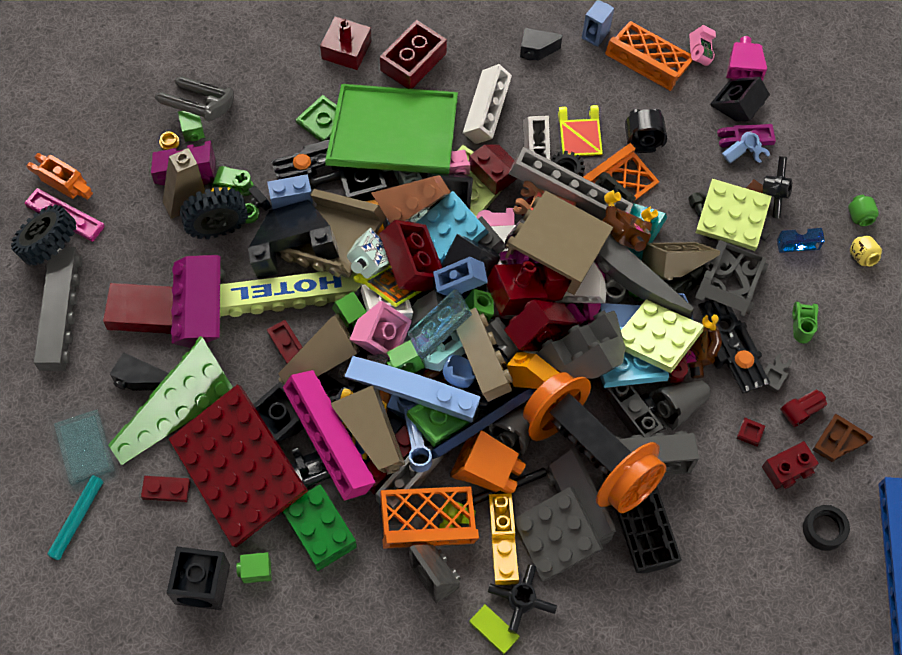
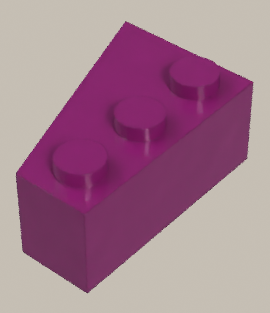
[151,141,216,185]

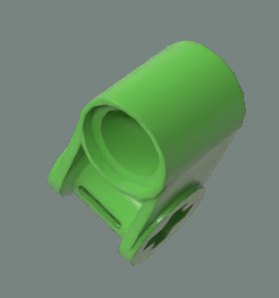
[212,166,254,196]
[792,301,818,344]

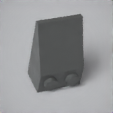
[410,545,461,604]

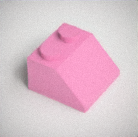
[349,301,412,360]

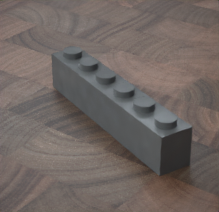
[34,247,82,371]

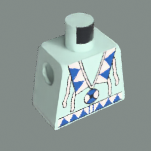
[347,228,390,279]

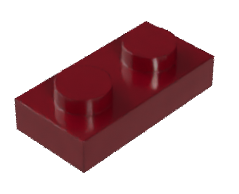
[267,320,303,364]
[141,476,191,502]

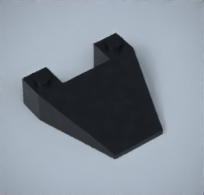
[248,200,339,279]

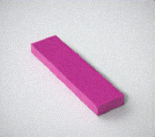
[25,188,105,242]

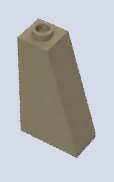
[163,148,205,219]
[278,313,360,385]
[331,386,405,474]

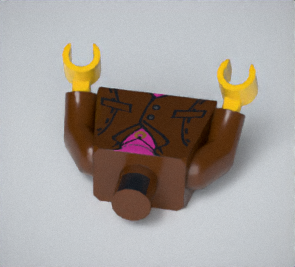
[602,190,658,252]
[685,315,722,379]

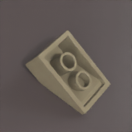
[642,242,720,280]

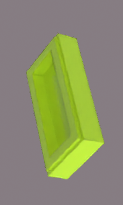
[469,604,520,655]

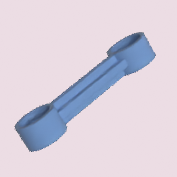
[397,396,432,472]

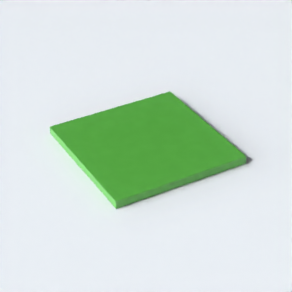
[325,84,458,174]

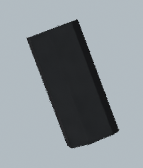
[616,487,682,573]

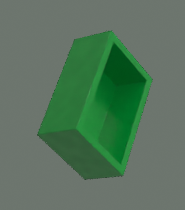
[282,484,357,572]

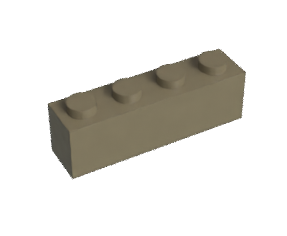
[452,307,513,402]

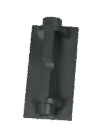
[595,172,636,203]

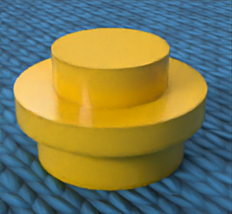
[159,131,180,150]

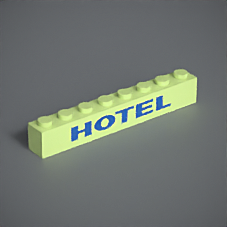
[220,271,362,317]

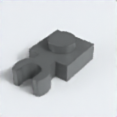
[764,353,792,394]

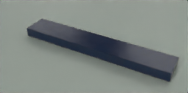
[430,388,537,459]

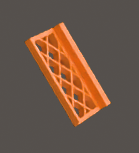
[605,21,693,91]
[583,143,660,203]
[380,486,479,549]

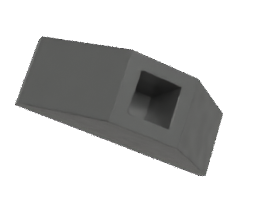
[606,385,664,437]

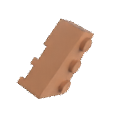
[371,175,451,224]

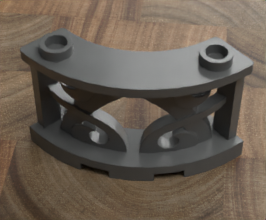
[695,240,769,317]

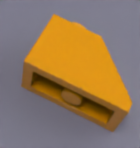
[507,352,560,389]

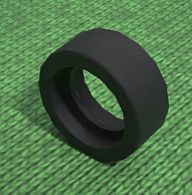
[803,505,850,551]

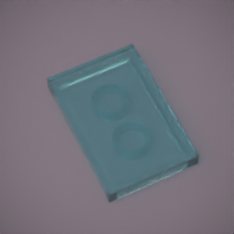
[408,289,472,359]
[54,409,115,486]

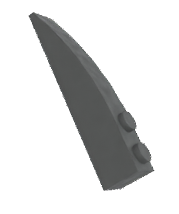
[594,234,694,319]

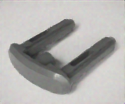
[155,76,234,122]

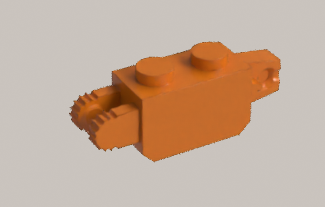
[26,153,93,200]

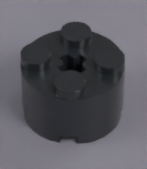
[625,109,668,153]

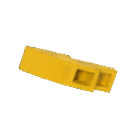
[489,494,519,585]

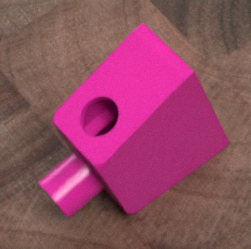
[726,36,767,81]

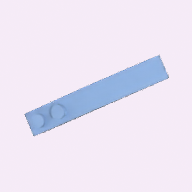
[345,356,480,423]

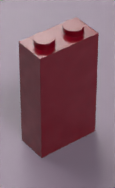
[103,283,173,334]

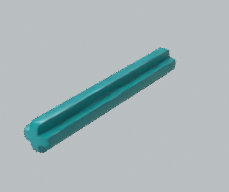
[48,476,103,560]

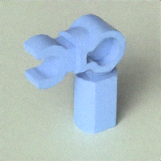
[722,132,770,164]

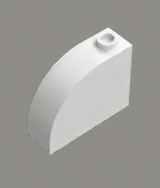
[523,116,550,160]
[552,262,606,304]

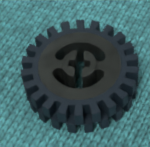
[180,187,248,239]
[11,205,77,266]

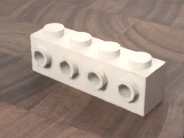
[463,64,512,144]

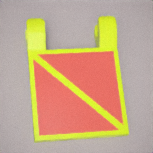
[558,105,603,156]

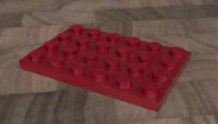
[169,384,308,547]

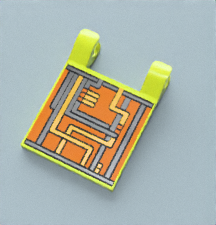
[353,265,422,307]

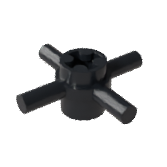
[763,156,793,218]
[488,565,557,634]

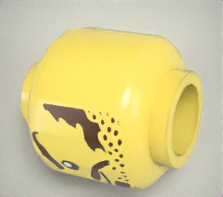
[850,236,882,267]

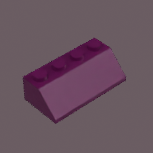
[171,255,221,348]

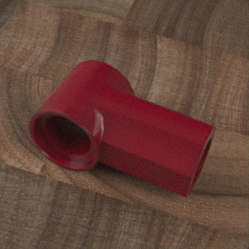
[780,389,827,427]

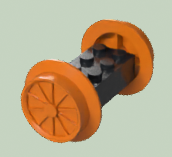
[523,372,666,513]

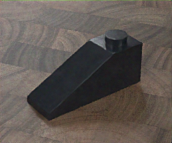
[110,352,169,391]

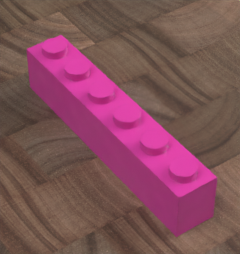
[283,370,375,501]

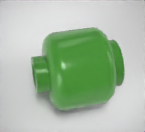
[848,195,879,226]

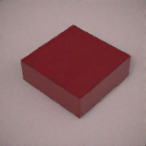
[736,418,765,447]

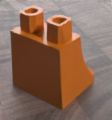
[450,430,526,494]

